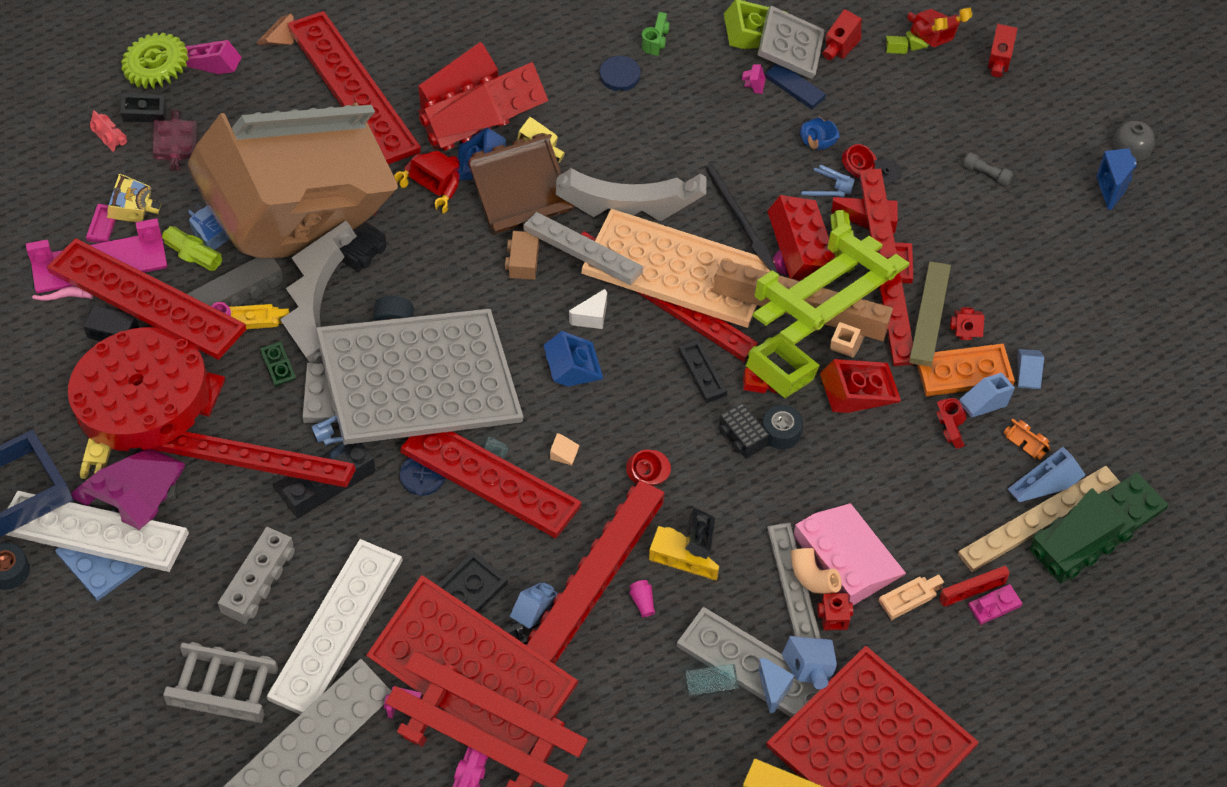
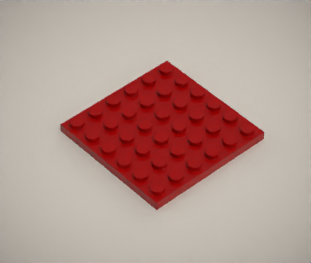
[766,646,979,787]

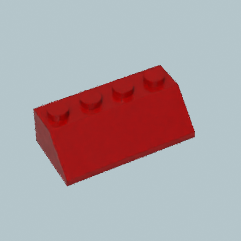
[418,42,498,109]

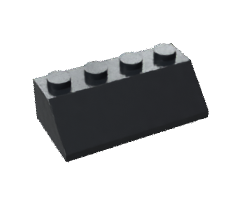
[273,443,376,519]

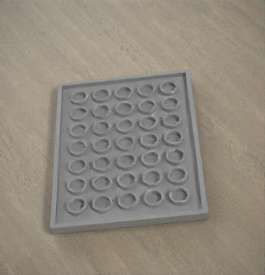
[316,309,524,445]

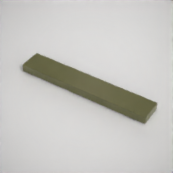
[910,261,951,367]

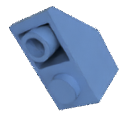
[959,373,1015,418]
[510,582,558,629]

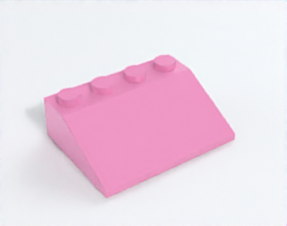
[794,503,906,605]

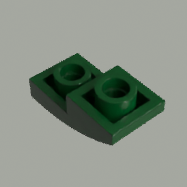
[260,341,296,386]

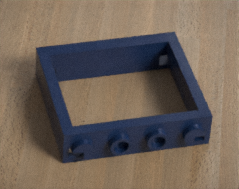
[0,430,73,537]

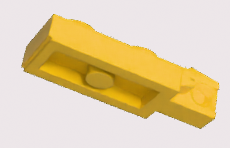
[229,304,290,329]

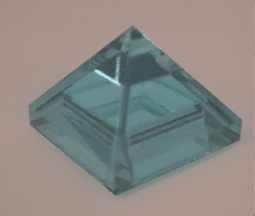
[484,436,509,459]

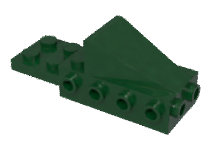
[1030,472,1169,584]

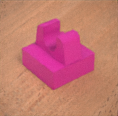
[742,64,766,94]

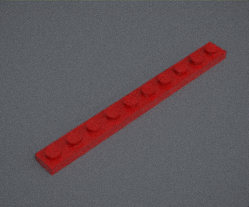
[859,169,913,366]
[581,231,758,362]
[141,432,356,487]

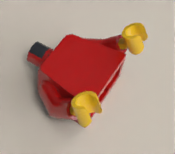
[907,8,972,47]
[394,151,460,213]

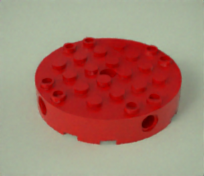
[68,327,210,451]

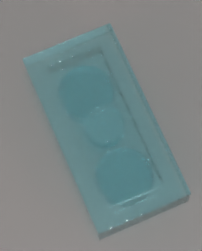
[686,664,739,696]

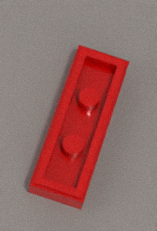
[939,566,1010,607]

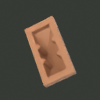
[256,14,294,45]

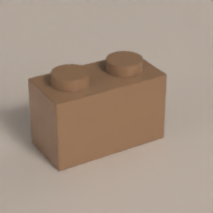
[505,231,539,280]

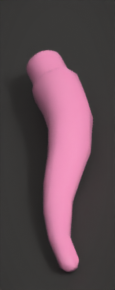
[32,286,93,300]

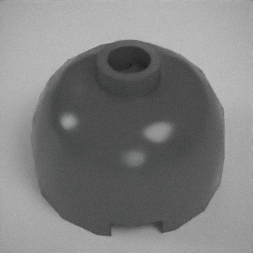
[1112,120,1155,161]

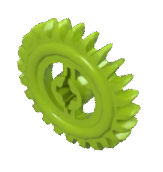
[121,33,189,89]

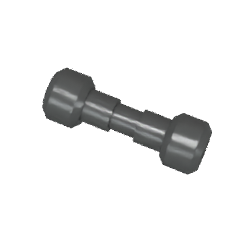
[962,152,1014,187]

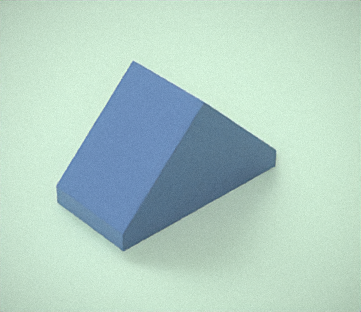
[1017,349,1044,389]
[758,658,794,713]

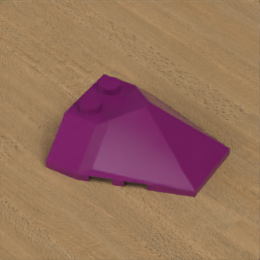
[71,449,185,530]

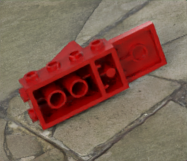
[418,62,548,151]

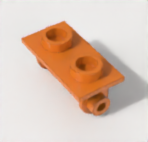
[1004,418,1051,460]

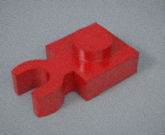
[743,368,779,394]

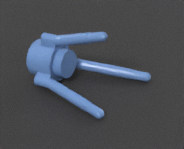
[801,165,855,198]
[311,415,343,446]

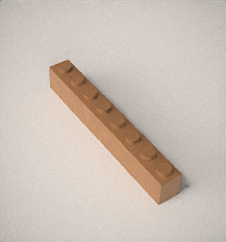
[713,259,893,341]

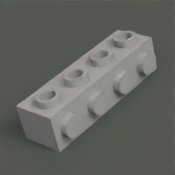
[218,527,295,624]

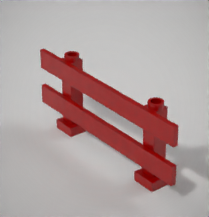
[385,651,588,787]

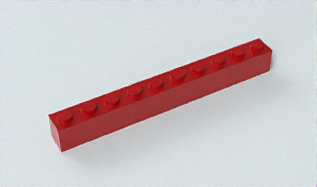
[527,480,664,664]

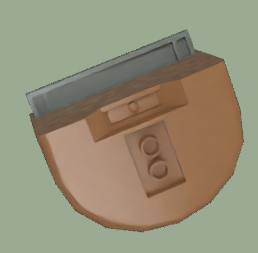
[188,103,398,258]

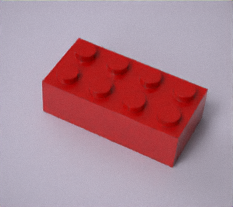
[767,195,836,281]

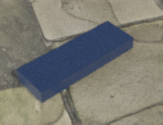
[765,64,826,110]

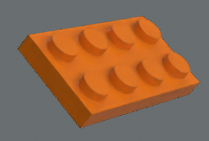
[917,344,1015,396]

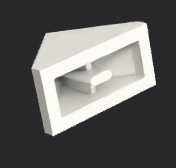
[569,289,607,329]

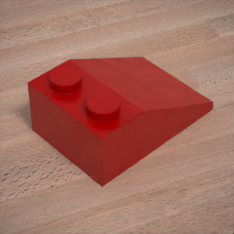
[820,359,901,413]

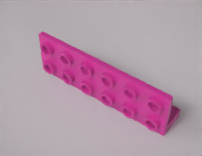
[26,218,167,293]

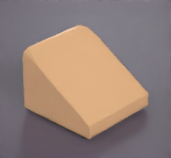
[550,433,579,465]

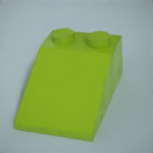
[724,0,787,49]

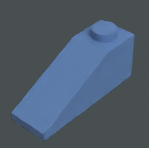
[1008,447,1085,502]

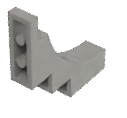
[556,168,706,221]
[280,221,357,363]

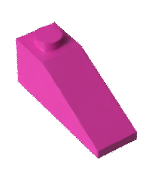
[185,40,242,74]

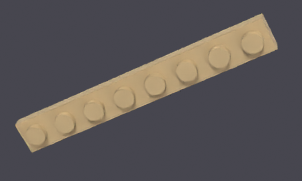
[958,466,1121,572]

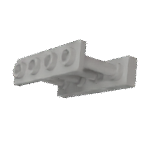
[163,642,278,723]

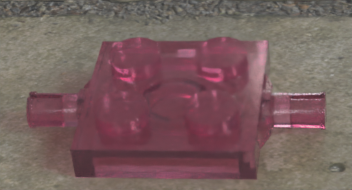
[153,110,197,171]

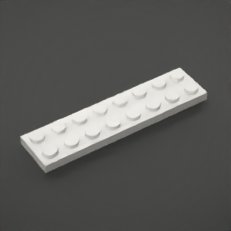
[5,491,189,572]
[267,539,402,715]

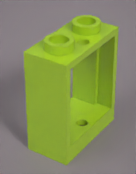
[746,333,820,398]

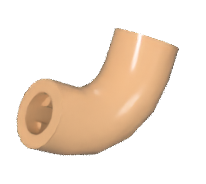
[790,548,842,594]

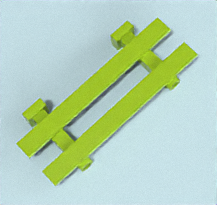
[753,223,909,345]

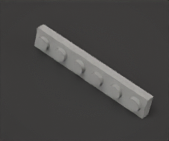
[524,212,643,285]

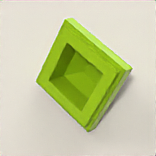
[906,31,929,51]

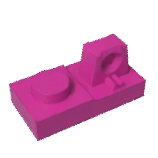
[968,584,1022,625]

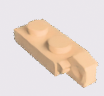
[879,575,944,620]

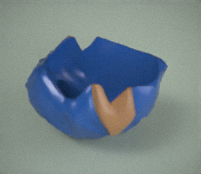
[800,117,840,150]

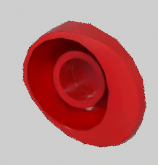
[842,144,877,178]
[626,449,671,486]

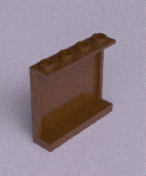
[468,133,576,235]

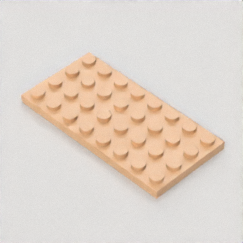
[582,209,775,328]

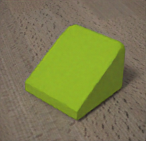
[886,36,908,54]

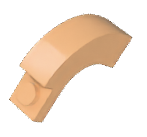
[831,322,864,358]

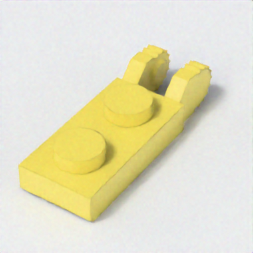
[80,438,111,479]

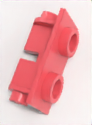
[90,111,127,152]

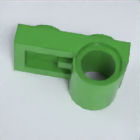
[642,12,670,56]

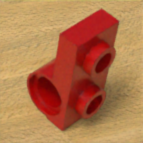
[936,398,967,449]

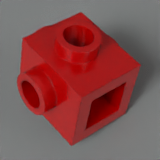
[950,307,984,340]
[817,592,853,630]

